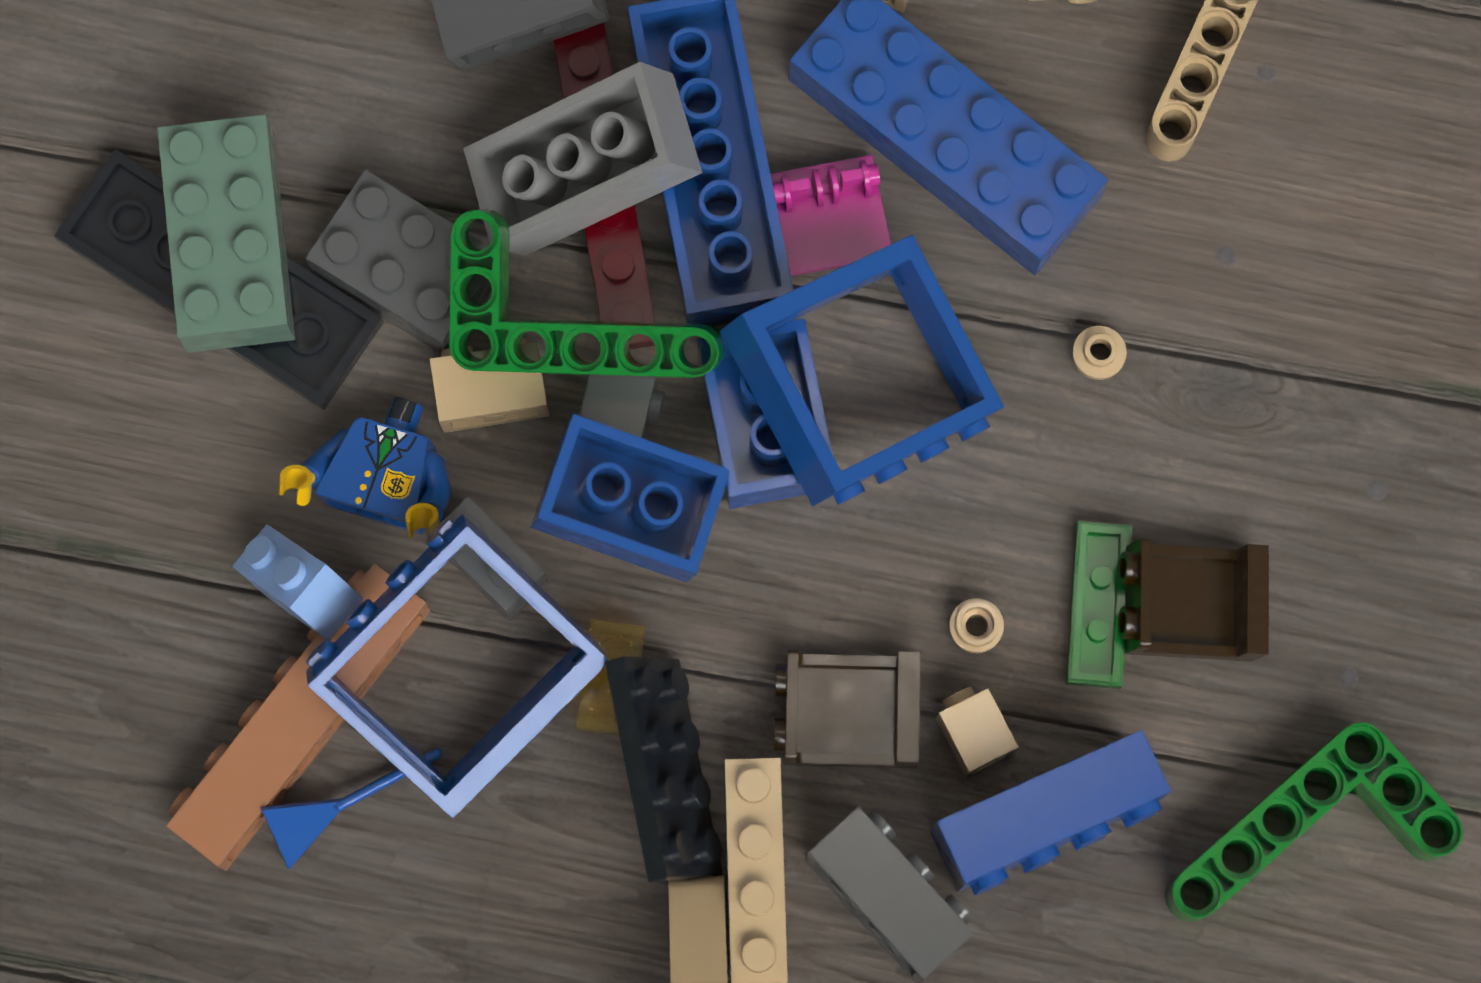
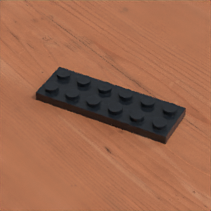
[54,149,384,410]

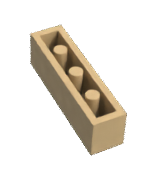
[725,758,788,983]

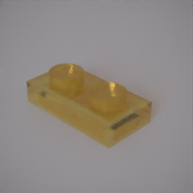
[576,619,646,736]

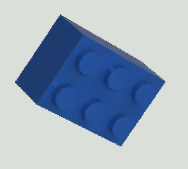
[697,319,833,510]
[530,414,731,582]

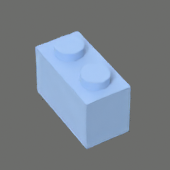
[232,524,363,640]

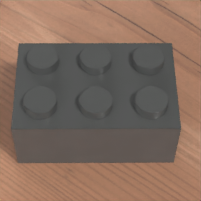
[305,170,492,354]
[806,807,974,983]

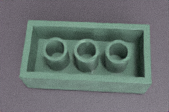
[157,114,295,353]

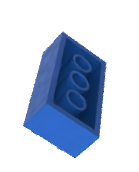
[931,730,1171,896]

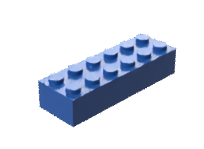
[628,0,794,326]
[789,0,1108,276]

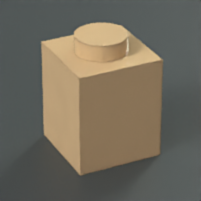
[936,687,1019,778]

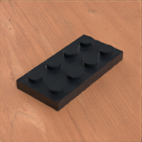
[605,656,723,882]

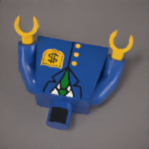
[278,397,452,539]

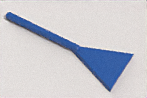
[260,748,442,869]

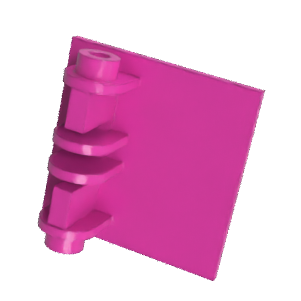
[770,155,891,276]

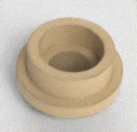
[1072,326,1127,380]
[949,598,1004,653]

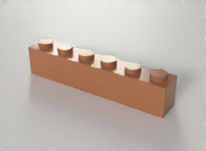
[166,563,431,871]

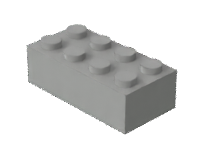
[463,62,702,256]

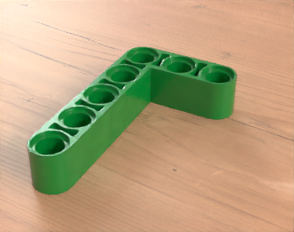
[449,209,725,378]
[1165,722,1463,922]

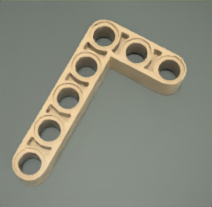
[1145,0,1258,162]
[668,876,728,983]

